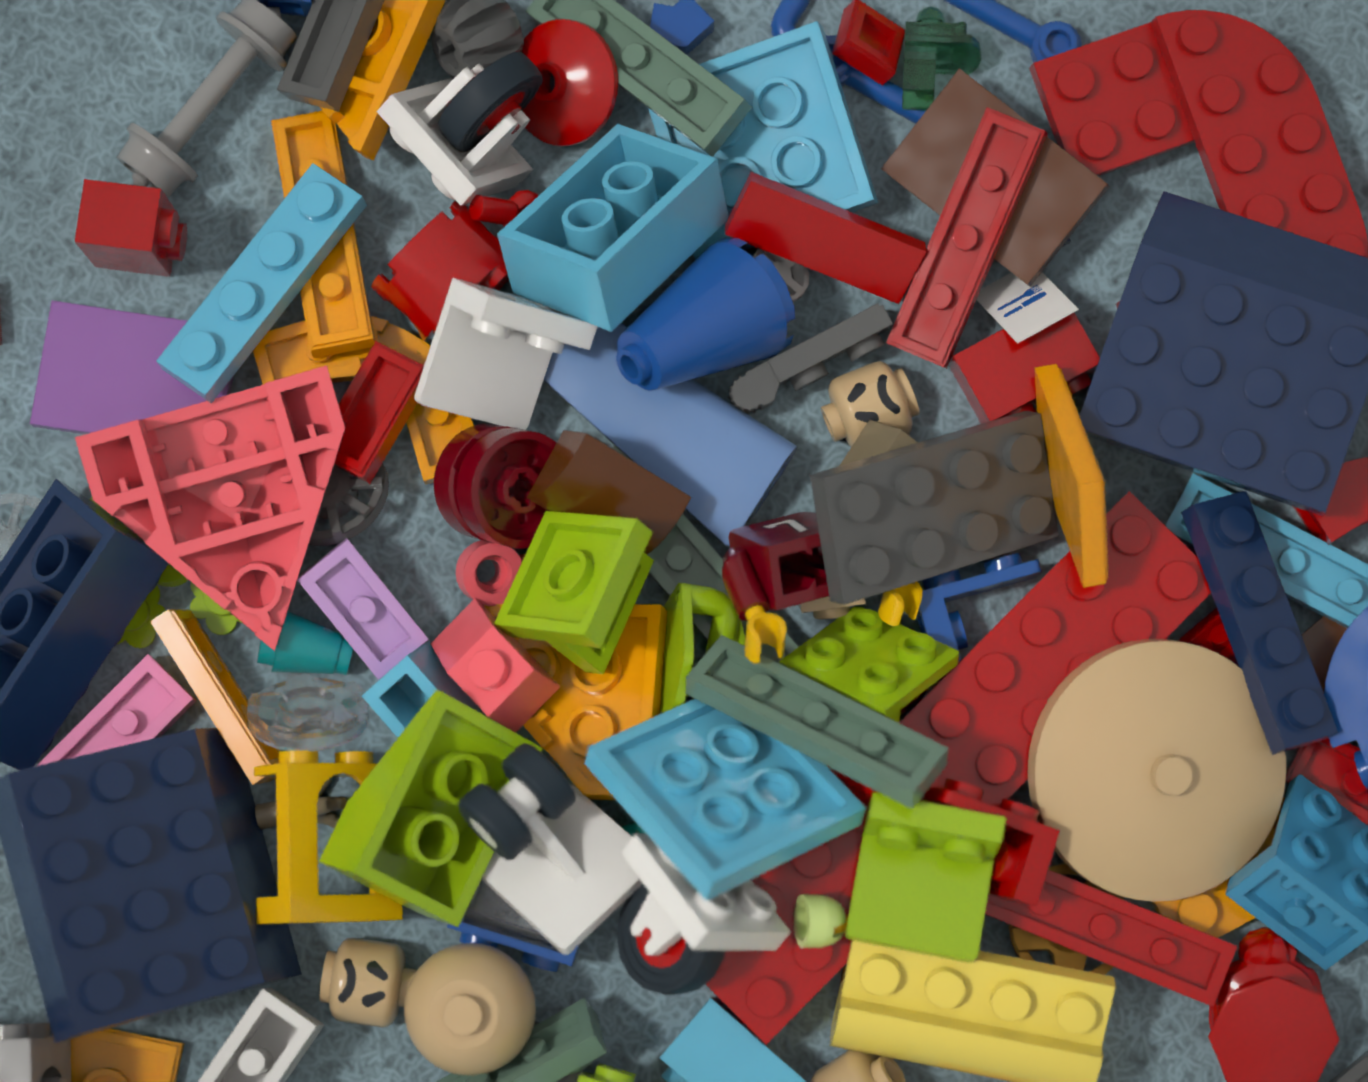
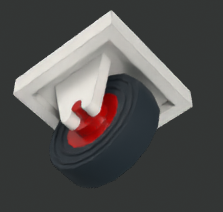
[377,52,543,206]
[616,834,791,995]

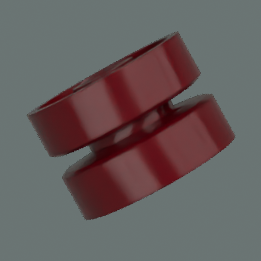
[434,423,557,549]

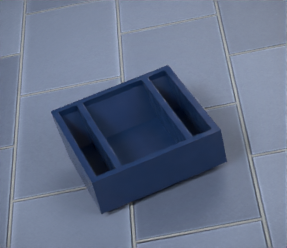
[1079,191,1368,516]
[0,728,302,1043]

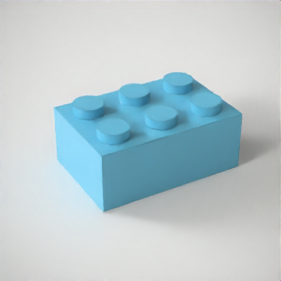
[497,124,729,332]

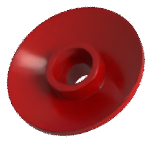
[522,19,618,146]

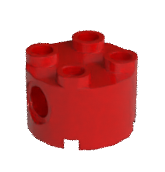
[371,200,509,341]

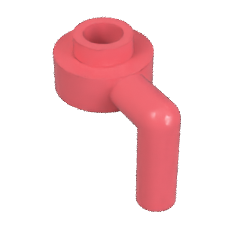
[456,540,526,606]

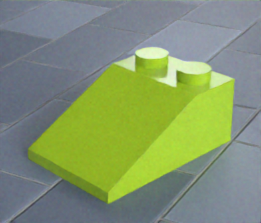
[318,690,543,927]

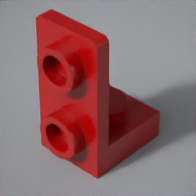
[921,778,1060,907]

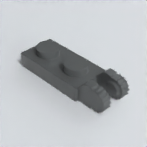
[727,303,893,415]

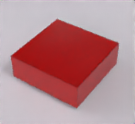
[832,0,906,86]

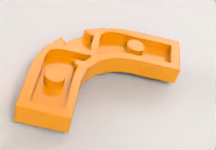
[253,316,474,485]

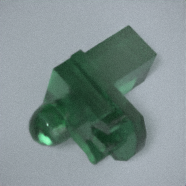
[902,6,982,110]

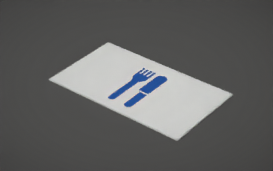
[977,272,1079,344]

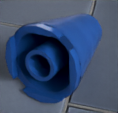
[616,238,795,391]

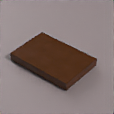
[881,68,1110,287]

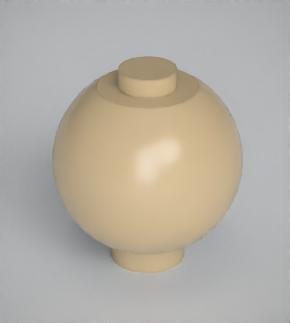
[404,943,536,1076]

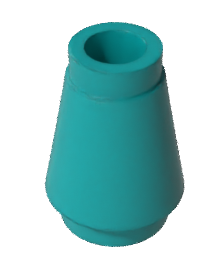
[257,611,353,675]

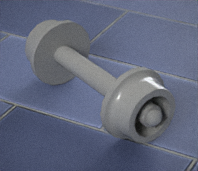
[116,0,297,198]

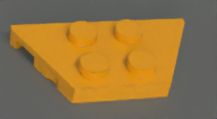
[320,0,446,161]

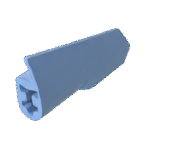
[543,323,798,547]

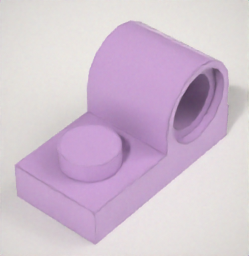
[297,538,429,680]

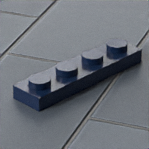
[1181,491,1338,755]

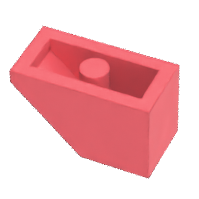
[430,598,561,733]

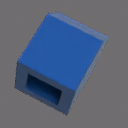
[650,0,714,55]

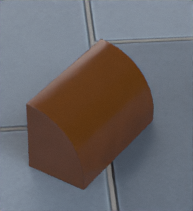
[527,430,691,554]

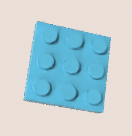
[648,21,878,260]
[585,699,866,901]

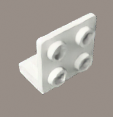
[414,278,597,430]

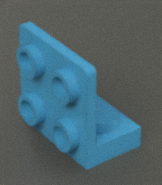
[1225,774,1368,971]

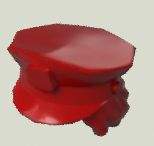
[1208,927,1340,1082]

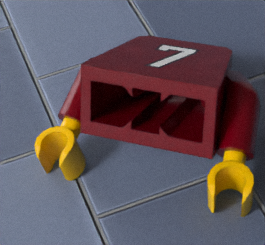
[722,512,923,664]

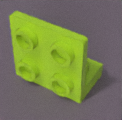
[779,606,959,723]
[845,792,1006,963]

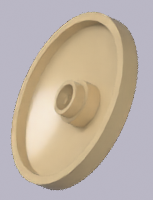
[1028,639,1286,902]

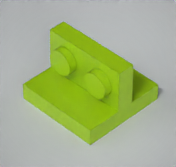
[494,511,654,674]

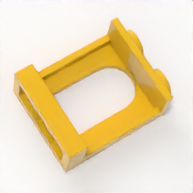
[254,750,403,924]

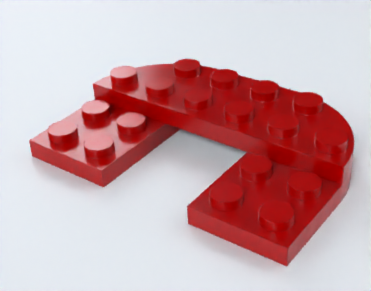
[1029,10,1368,308]

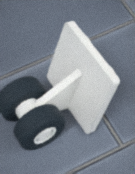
[458,743,642,955]

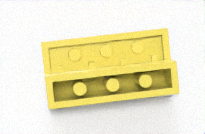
[830,940,1116,1082]

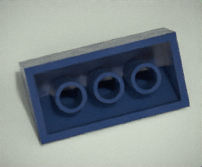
[0,479,169,770]

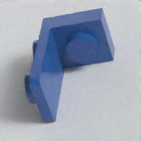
[916,553,1042,663]

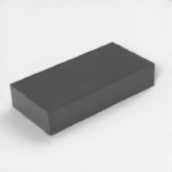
[277,0,384,112]

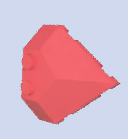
[75,365,345,651]

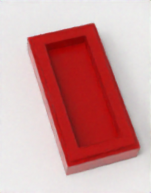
[334,341,424,484]

